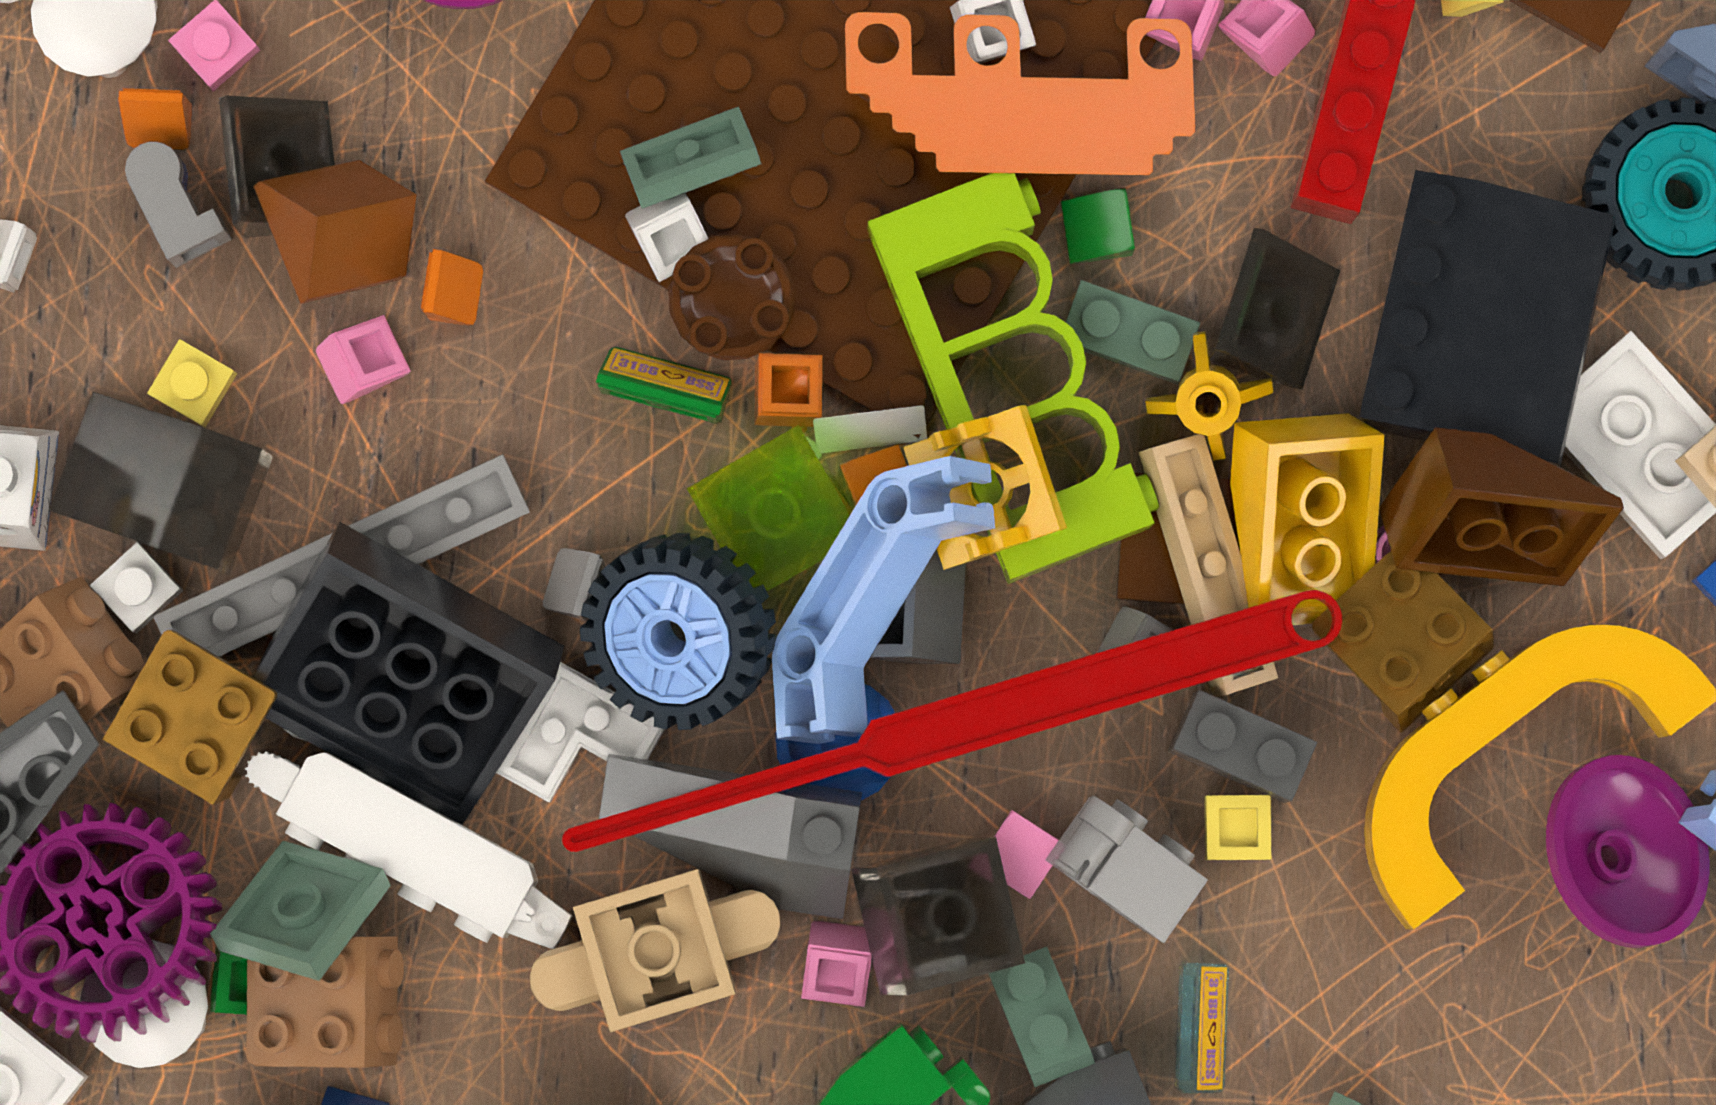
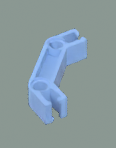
[772,456,995,744]

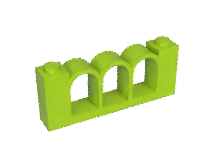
[867,173,1159,584]

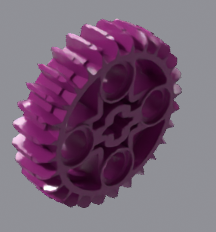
[0,802,223,1043]

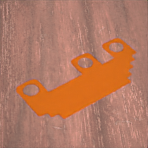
[845,12,1195,175]

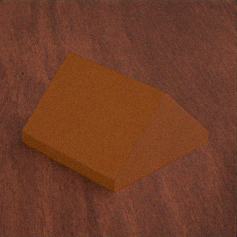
[254,160,417,304]

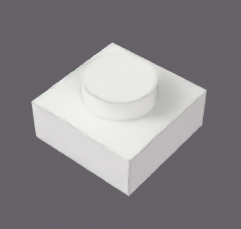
[90,542,184,634]

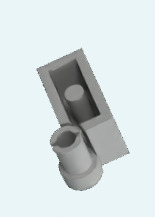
[1046,795,1208,943]

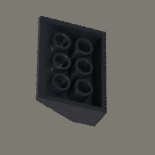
[1359,170,1616,466]
[252,522,564,825]

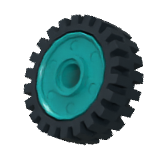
[1582,98,1716,291]

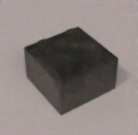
[851,837,1025,995]

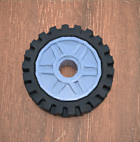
[580,533,777,730]

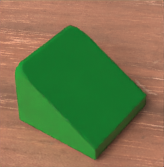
[1061,188,1135,265]

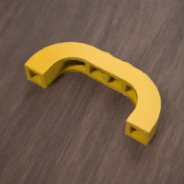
[1364,625,1716,930]

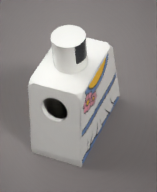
[0,425,59,551]

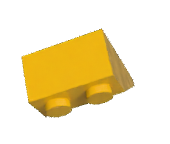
[1230,413,1385,625]

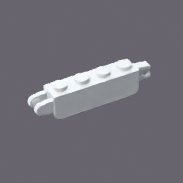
[245,751,573,949]

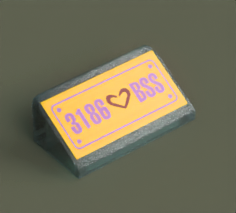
[1175,962,1229,1094]

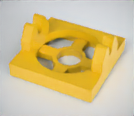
[903,405,1067,570]

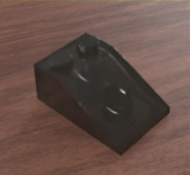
[49,392,273,575]

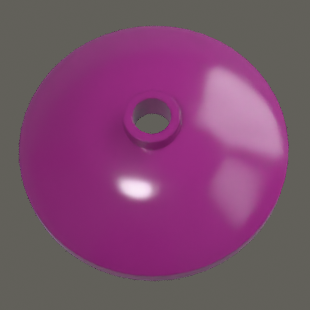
[1546,755,1710,948]

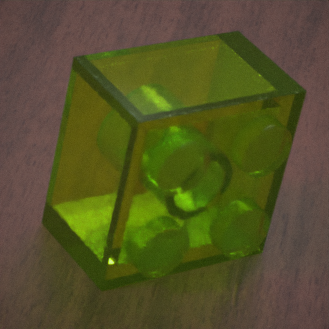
[686,421,853,591]

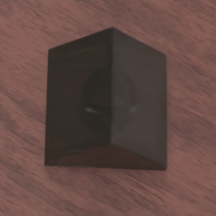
[219,95,335,238]
[1210,228,1341,390]

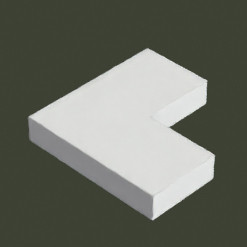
[496,662,665,803]

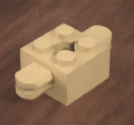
[530,869,781,1032]

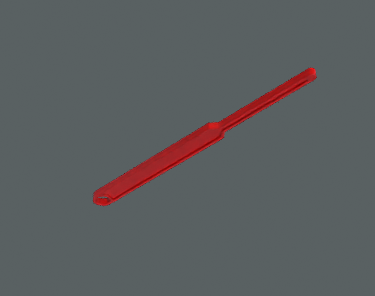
[562,590,1342,852]

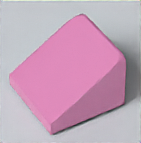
[1145,0,1224,61]
[1218,0,1315,77]
[316,315,411,404]
[976,810,1059,899]
[801,921,875,1007]

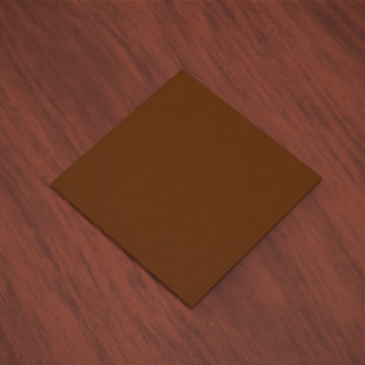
[484,0,1157,439]

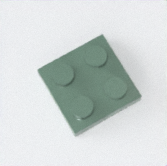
[210,841,391,981]

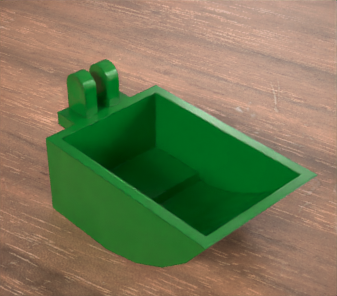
[817,1022,990,1105]

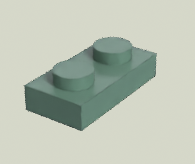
[620,106,761,209]
[1066,280,1201,385]
[987,946,1095,1087]

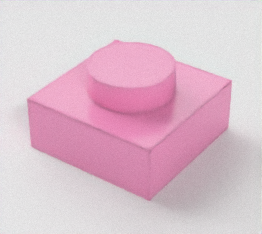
[168,0,260,91]

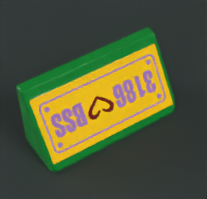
[596,347,732,424]

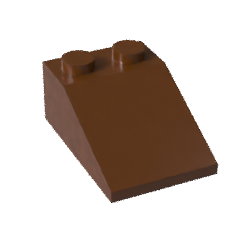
[1379,427,1624,586]

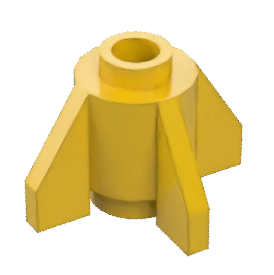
[1145,331,1274,461]

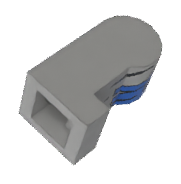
[125,142,232,268]

